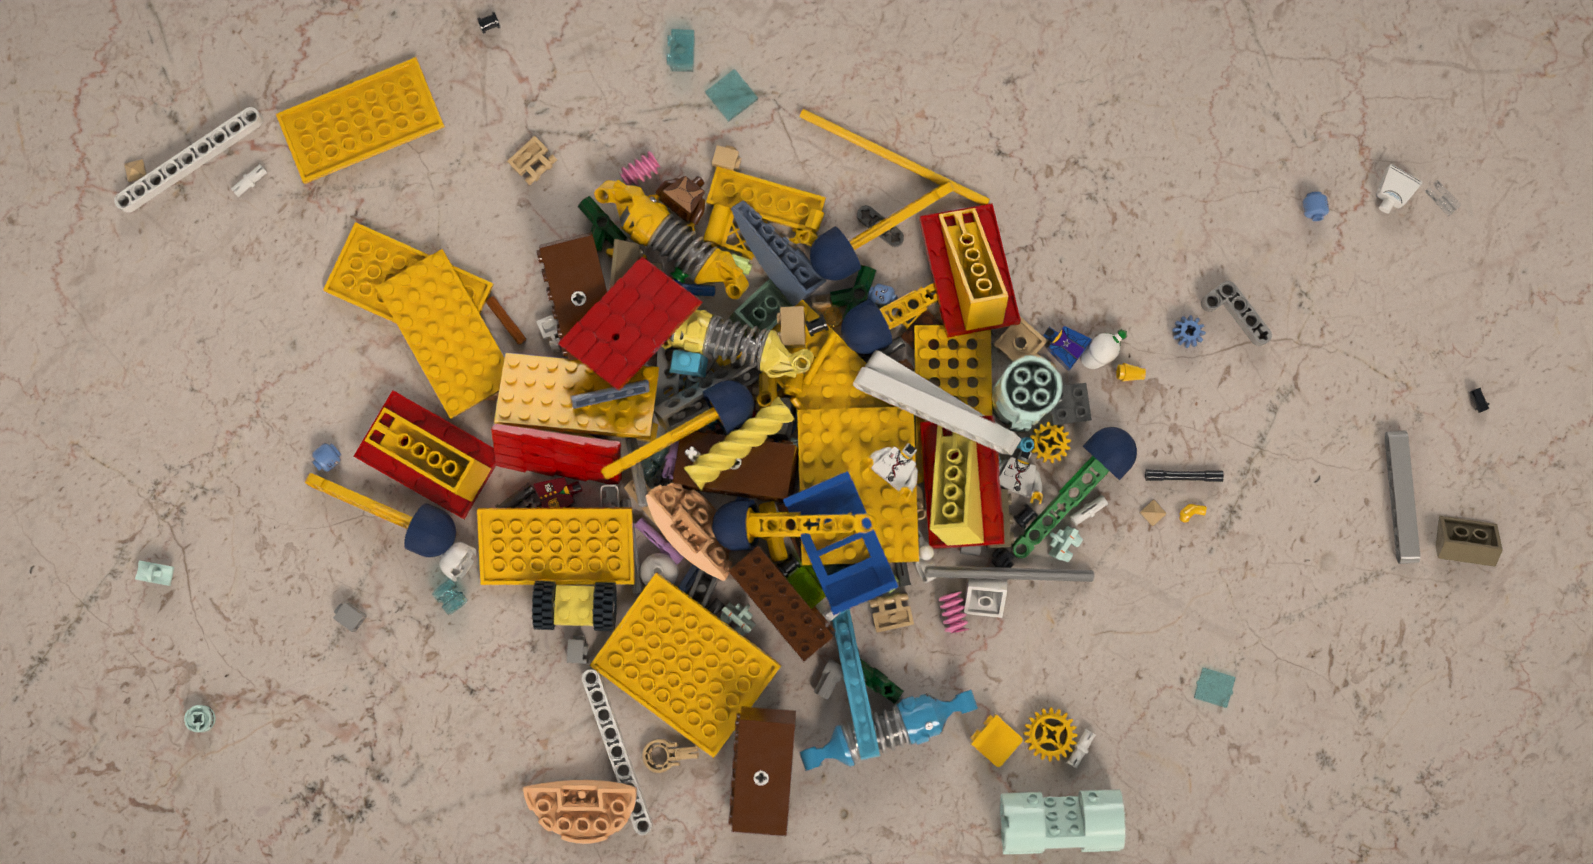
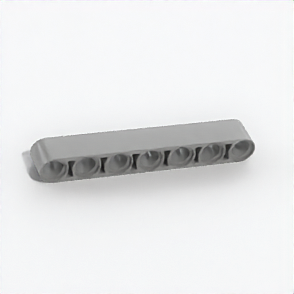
[1385,430,1420,564]

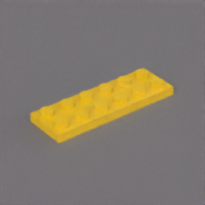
[706,166,826,231]

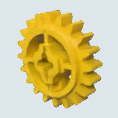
[1023,707,1078,762]

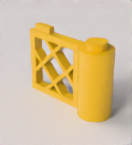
[703,204,768,261]

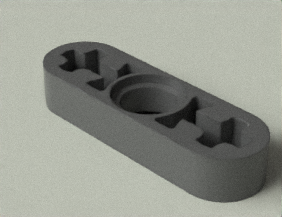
[857,205,904,247]

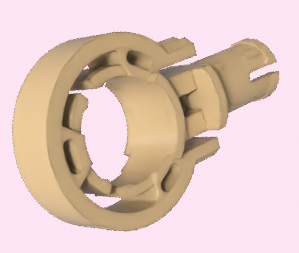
[642,739,699,773]

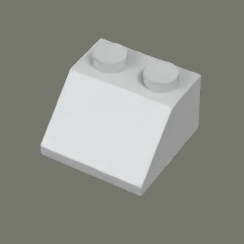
[964,578,1007,618]

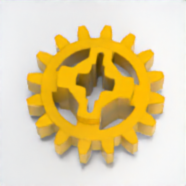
[1030,422,1071,464]

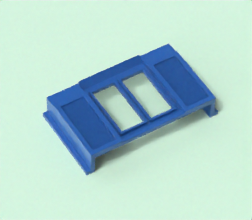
[783,471,899,616]

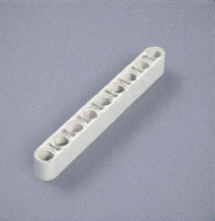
[114,107,263,212]
[865,350,1021,456]
[853,367,1017,454]
[582,669,653,835]

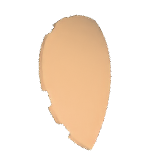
[646,483,732,581]
[523,780,637,844]

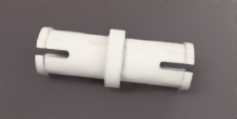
[231,164,268,197]
[1070,495,1108,526]
[1066,729,1096,769]

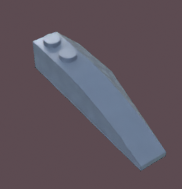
[731,200,826,307]

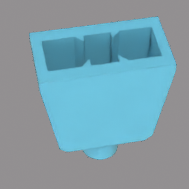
[669,350,708,378]

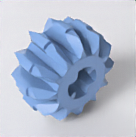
[1172,315,1206,348]

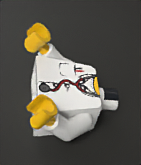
[859,443,918,501]
[999,450,1043,505]

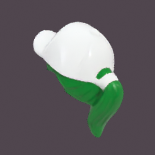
[1081,329,1127,369]

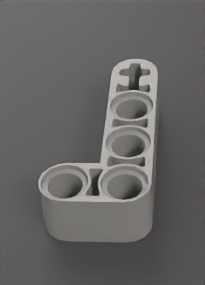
[1201,281,1272,346]

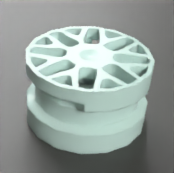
[184,705,216,732]

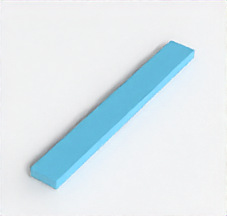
[832,609,880,760]

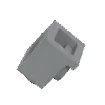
[567,635,588,663]

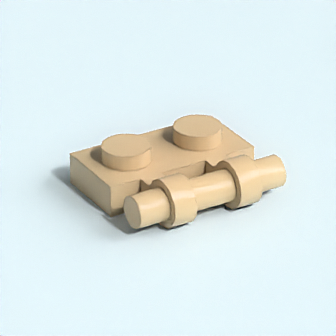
[507,136,557,186]
[869,592,914,633]

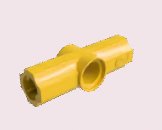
[757,372,777,411]
[759,501,788,562]

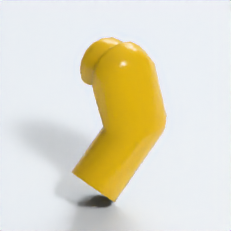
[1179,504,1207,523]

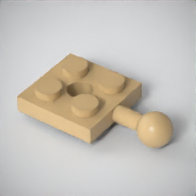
[993,316,1056,369]

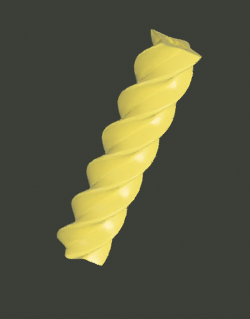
[685,397,794,490]

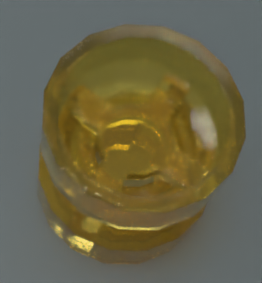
[823,307,842,328]

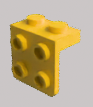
[969,714,1023,767]

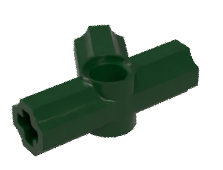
[577,196,628,252]
[830,265,877,320]
[860,659,904,704]

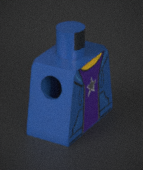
[1043,326,1092,371]

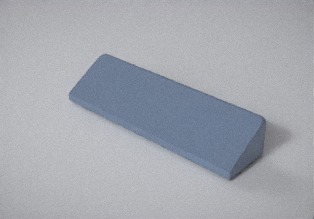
[570,379,649,409]

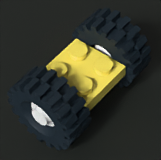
[532,581,617,631]

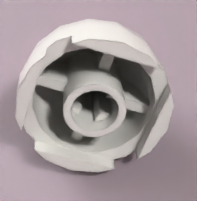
[440,542,477,582]
[640,553,679,586]

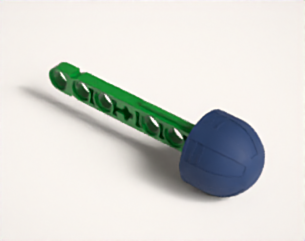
[1012,427,1137,558]

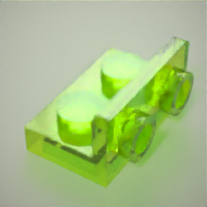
[787,565,826,608]

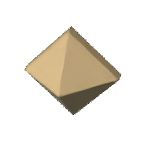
[124,159,147,182]
[811,294,831,312]
[1139,500,1167,527]

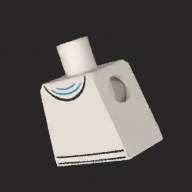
[1376,164,1423,213]

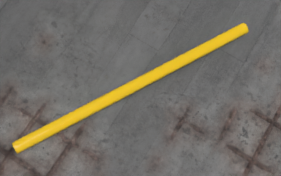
[799,109,990,205]

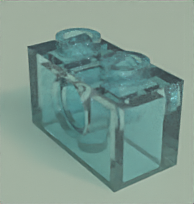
[667,29,695,72]

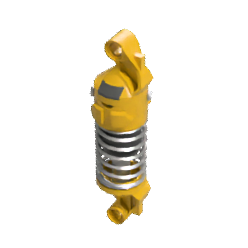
[594,180,749,299]

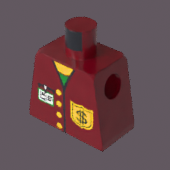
[534,477,583,508]

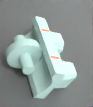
[1048,526,1083,562]
[135,560,175,586]
[720,602,756,636]

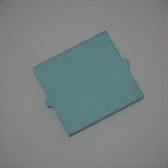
[1194,668,1236,708]

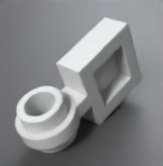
[536,315,562,352]

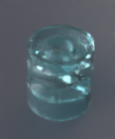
[432,579,468,616]

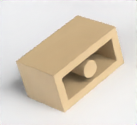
[777,306,806,348]

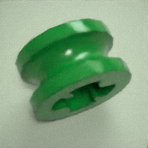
[670,267,689,283]

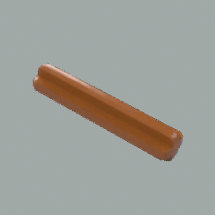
[486,296,527,345]

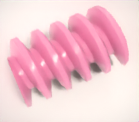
[619,151,661,186]
[939,592,969,633]

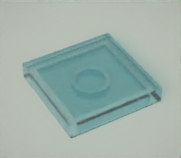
[705,69,758,122]

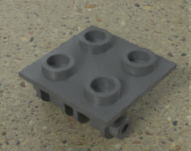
[1051,383,1092,425]

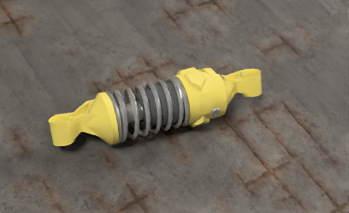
[662,309,814,378]

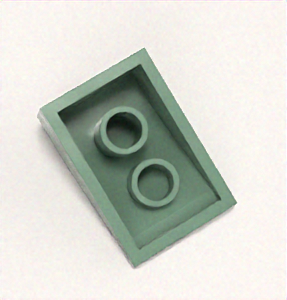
[729,279,794,341]

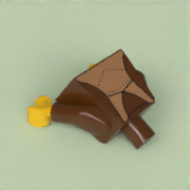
[648,176,705,231]

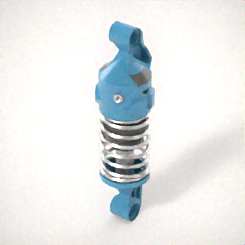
[799,690,978,771]

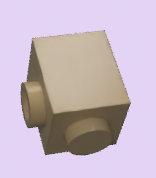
[712,145,742,171]

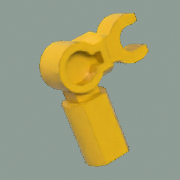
[789,209,824,247]

